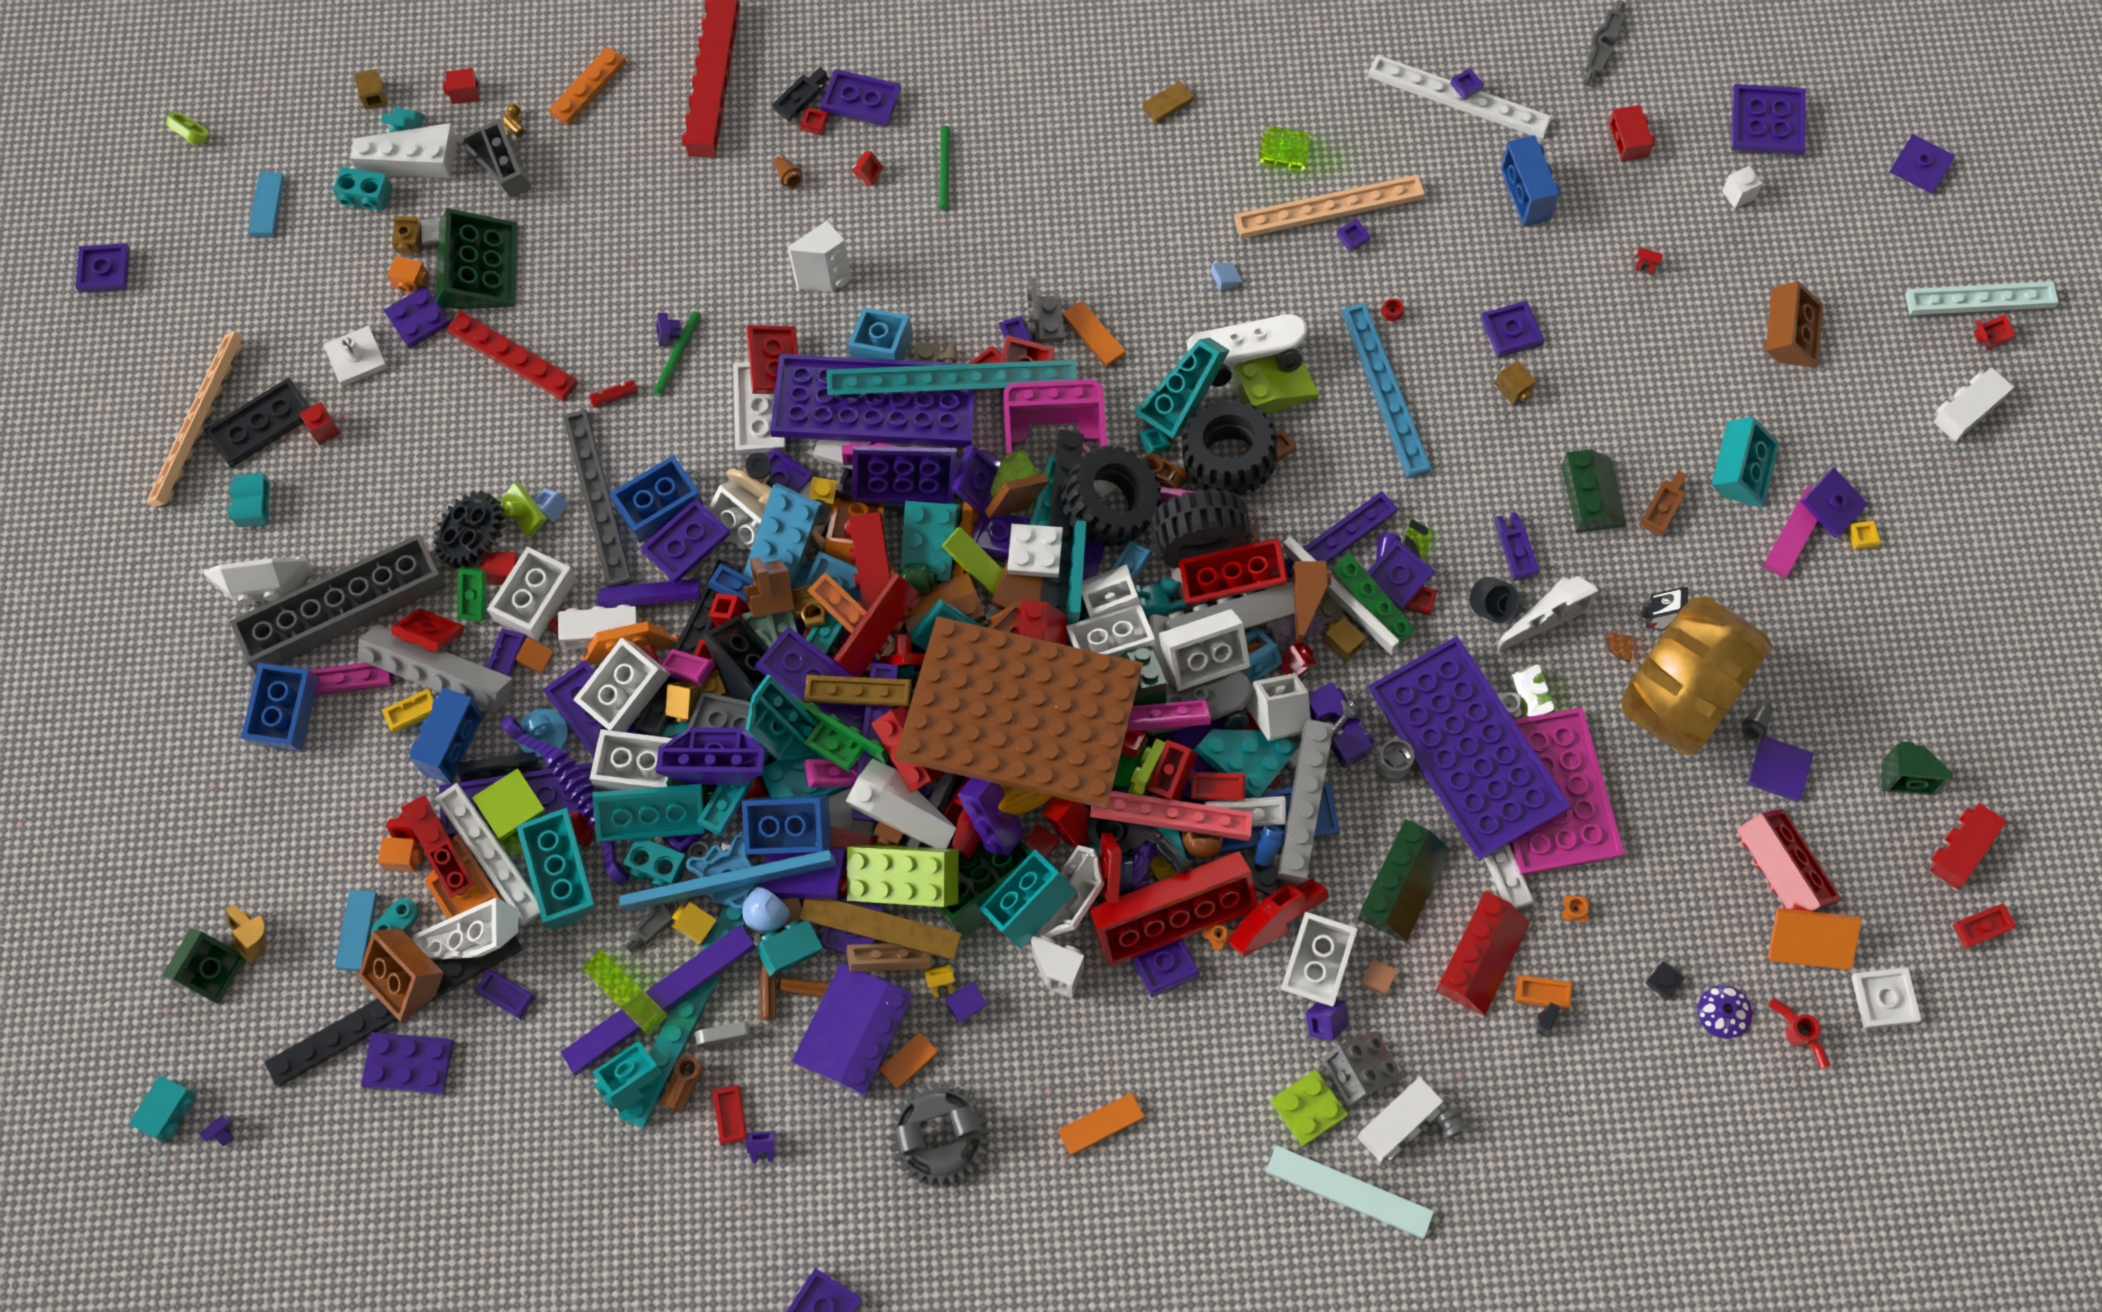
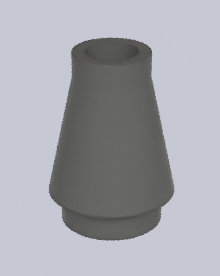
[1741,701,1773,740]

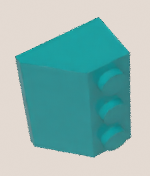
[1712,417,1779,507]

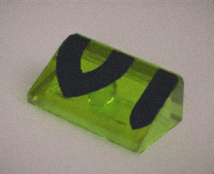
[1403,519,1433,561]
[1512,664,1555,717]

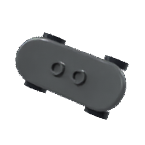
[1140,671,1252,748]

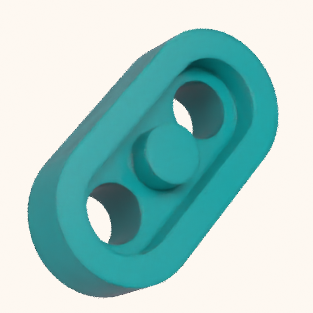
[371,898,419,935]

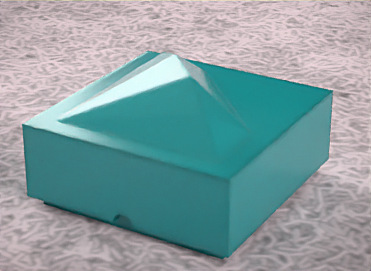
[1137,428,1171,454]

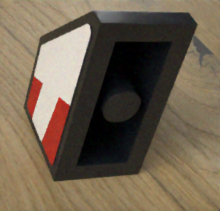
[1641,587,1689,630]

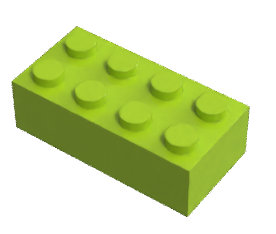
[847,844,959,907]

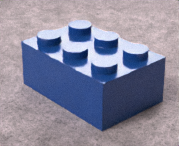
[1500,135,1560,227]
[609,455,704,543]
[241,663,319,752]
[409,688,484,784]
[742,795,831,854]

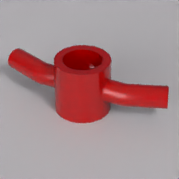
[1767,997,1831,1070]

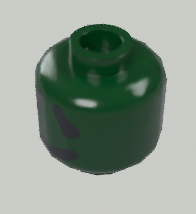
[898,563,937,596]

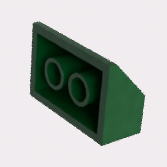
[1561,449,1626,533]

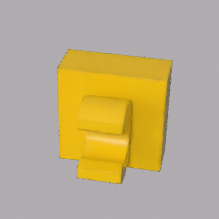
[924,965,955,998]

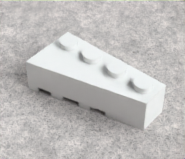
[350,123,457,179]

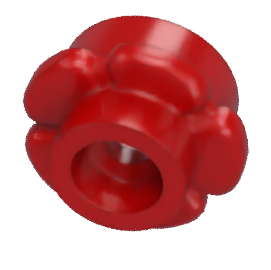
[1380,298,1404,322]

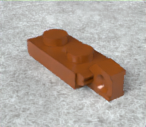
[1639,470,1687,537]

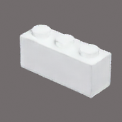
[1934,367,2014,442]
[558,605,639,650]
[1357,1077,1443,1163]

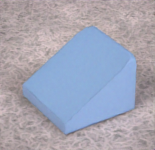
[1211,263,1243,292]
[534,488,568,522]

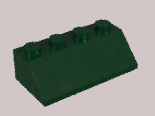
[1357,819,1450,943]

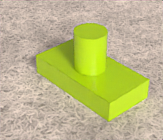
[501,483,547,536]

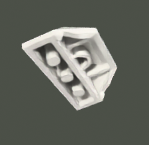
[204,556,313,605]
[1035,845,1105,938]

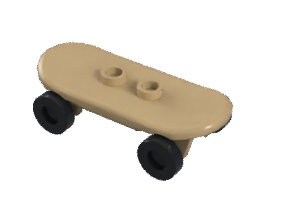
[726,453,830,551]

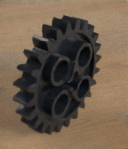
[433,491,507,569]

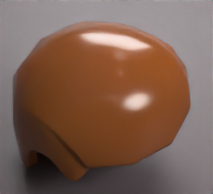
[1182,831,1223,859]

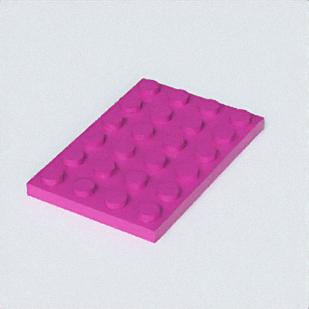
[1511,707,1625,876]

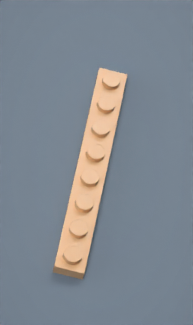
[1234,174,1425,239]
[146,331,243,507]

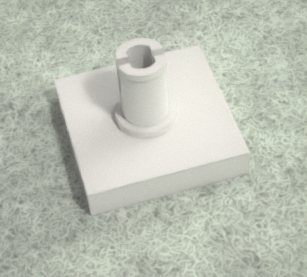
[323,326,387,387]

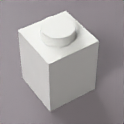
[1722,166,1762,209]

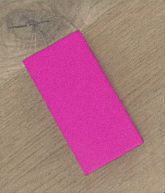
[661,649,715,686]

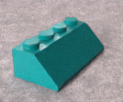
[517,807,595,931]

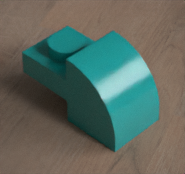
[381,107,424,133]

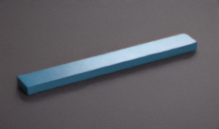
[1342,303,1432,479]
[619,850,836,912]

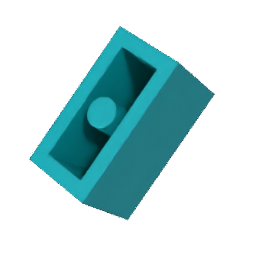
[755,920,823,977]
[128,1075,196,1144]

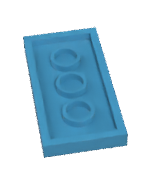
[743,483,822,590]

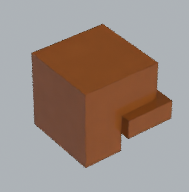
[744,557,794,617]

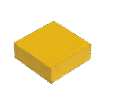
[1847,521,1881,550]

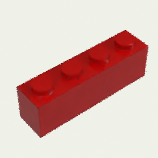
[845,512,892,612]

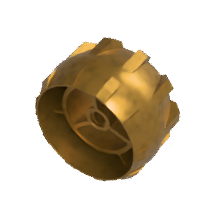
[1621,596,1773,755]

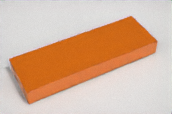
[1062,301,1126,368]
[1058,1092,1144,1157]

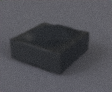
[1536,1002,1560,1037]

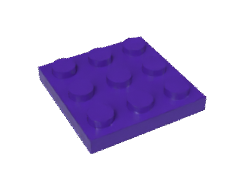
[1731,84,1806,155]

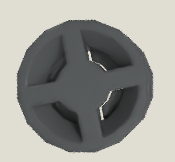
[1435,1108,1470,1140]

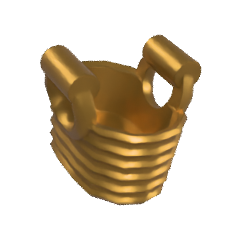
[791,585,827,629]

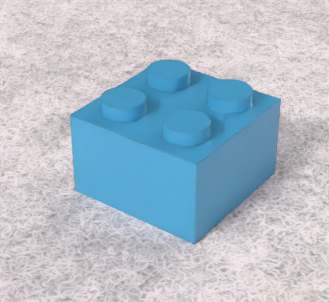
[848,307,913,360]

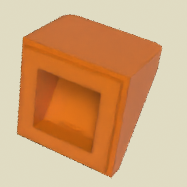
[516,637,554,674]

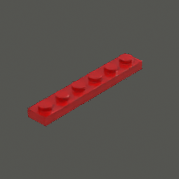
[446,311,578,402]

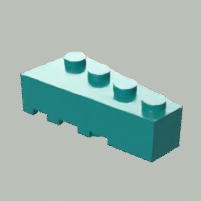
[1133,337,1230,438]

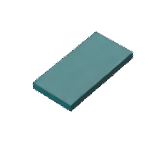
[1066,520,1086,635]
[593,784,705,842]

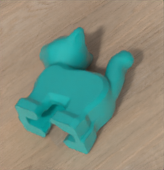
[1135,577,1187,620]

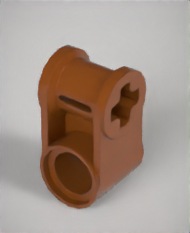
[1142,454,1188,489]

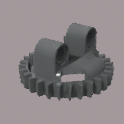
[888,1083,990,1187]

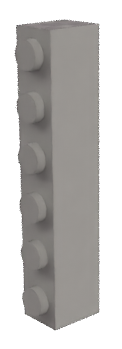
[1163,577,1321,631]
[358,625,512,713]
[1276,719,1334,884]

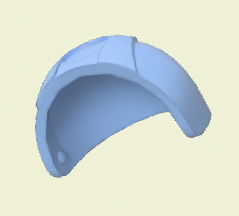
[742,887,791,934]

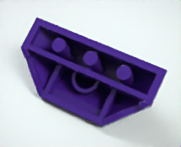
[656,727,765,785]

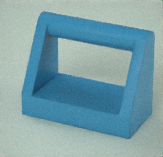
[1240,627,1283,683]

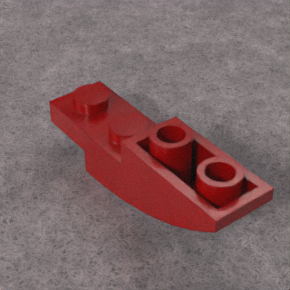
[400,794,475,899]
[1228,878,1329,957]

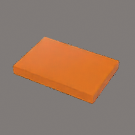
[1768,908,1862,970]

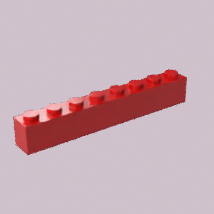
[682,0,741,158]

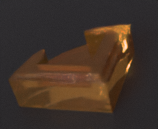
[1605,633,1633,663]

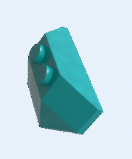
[745,674,819,760]

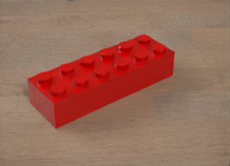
[1089,851,1258,967]

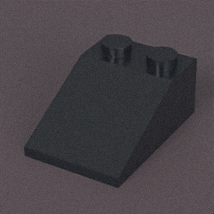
[703,615,769,702]

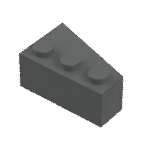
[458,119,532,197]

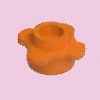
[1562,895,1590,923]
[1202,923,1234,951]

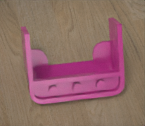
[1003,380,1107,468]

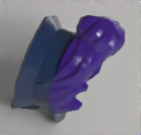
[1119,841,1157,897]

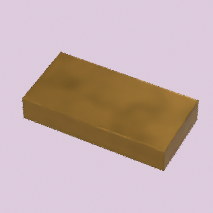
[1142,81,1194,124]

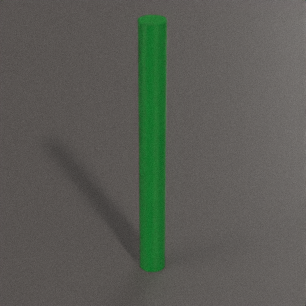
[939,126,950,211]
[653,311,701,397]

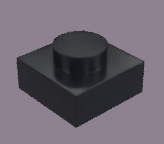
[1645,961,1685,1001]

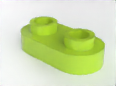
[166,112,209,145]

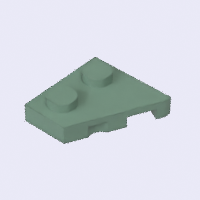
[742,610,797,648]

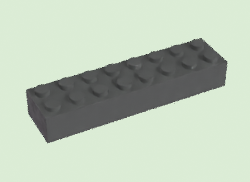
[229,533,446,673]

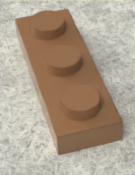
[846,943,932,972]

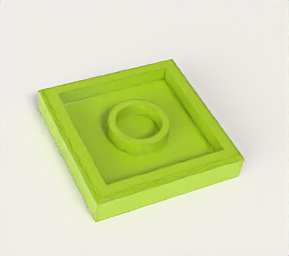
[472,769,546,841]

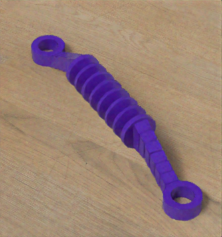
[501,715,630,886]

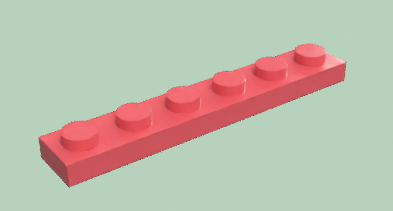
[1090,791,1252,841]

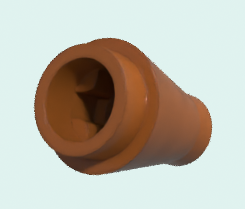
[773,155,803,189]

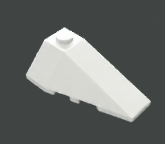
[414,898,518,959]

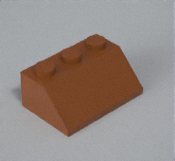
[1765,281,1823,368]
[902,573,987,649]
[358,928,444,1022]

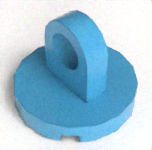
[518,709,570,760]

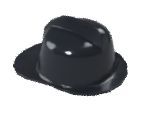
[1469,577,1526,623]
[1087,817,1150,850]

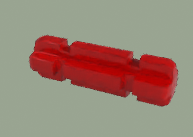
[589,380,638,408]

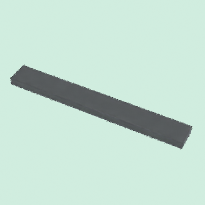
[562,409,633,587]

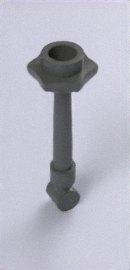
[1331,699,1363,740]

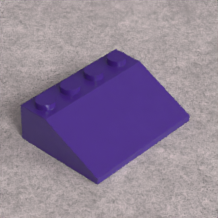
[852,446,956,504]
[791,963,914,1098]

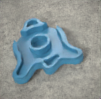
[686,834,755,911]

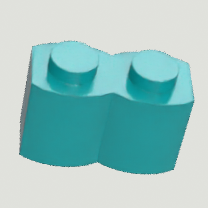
[228,473,270,527]

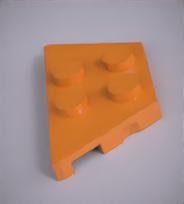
[582,621,680,665]
[424,833,501,919]

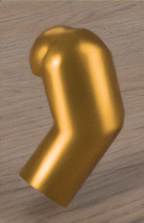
[503,103,525,138]

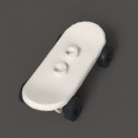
[1187,314,1308,387]

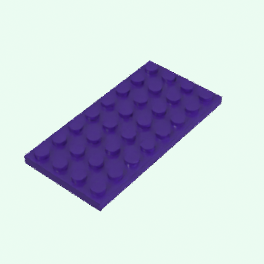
[770,354,975,447]
[1368,636,1571,862]

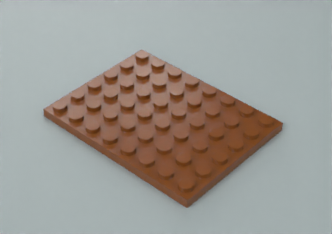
[895,617,1143,809]

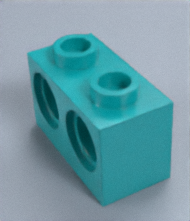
[332,167,392,211]
[623,838,688,887]

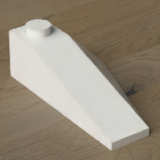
[707,482,765,550]
[1497,576,1598,652]
[846,759,956,849]

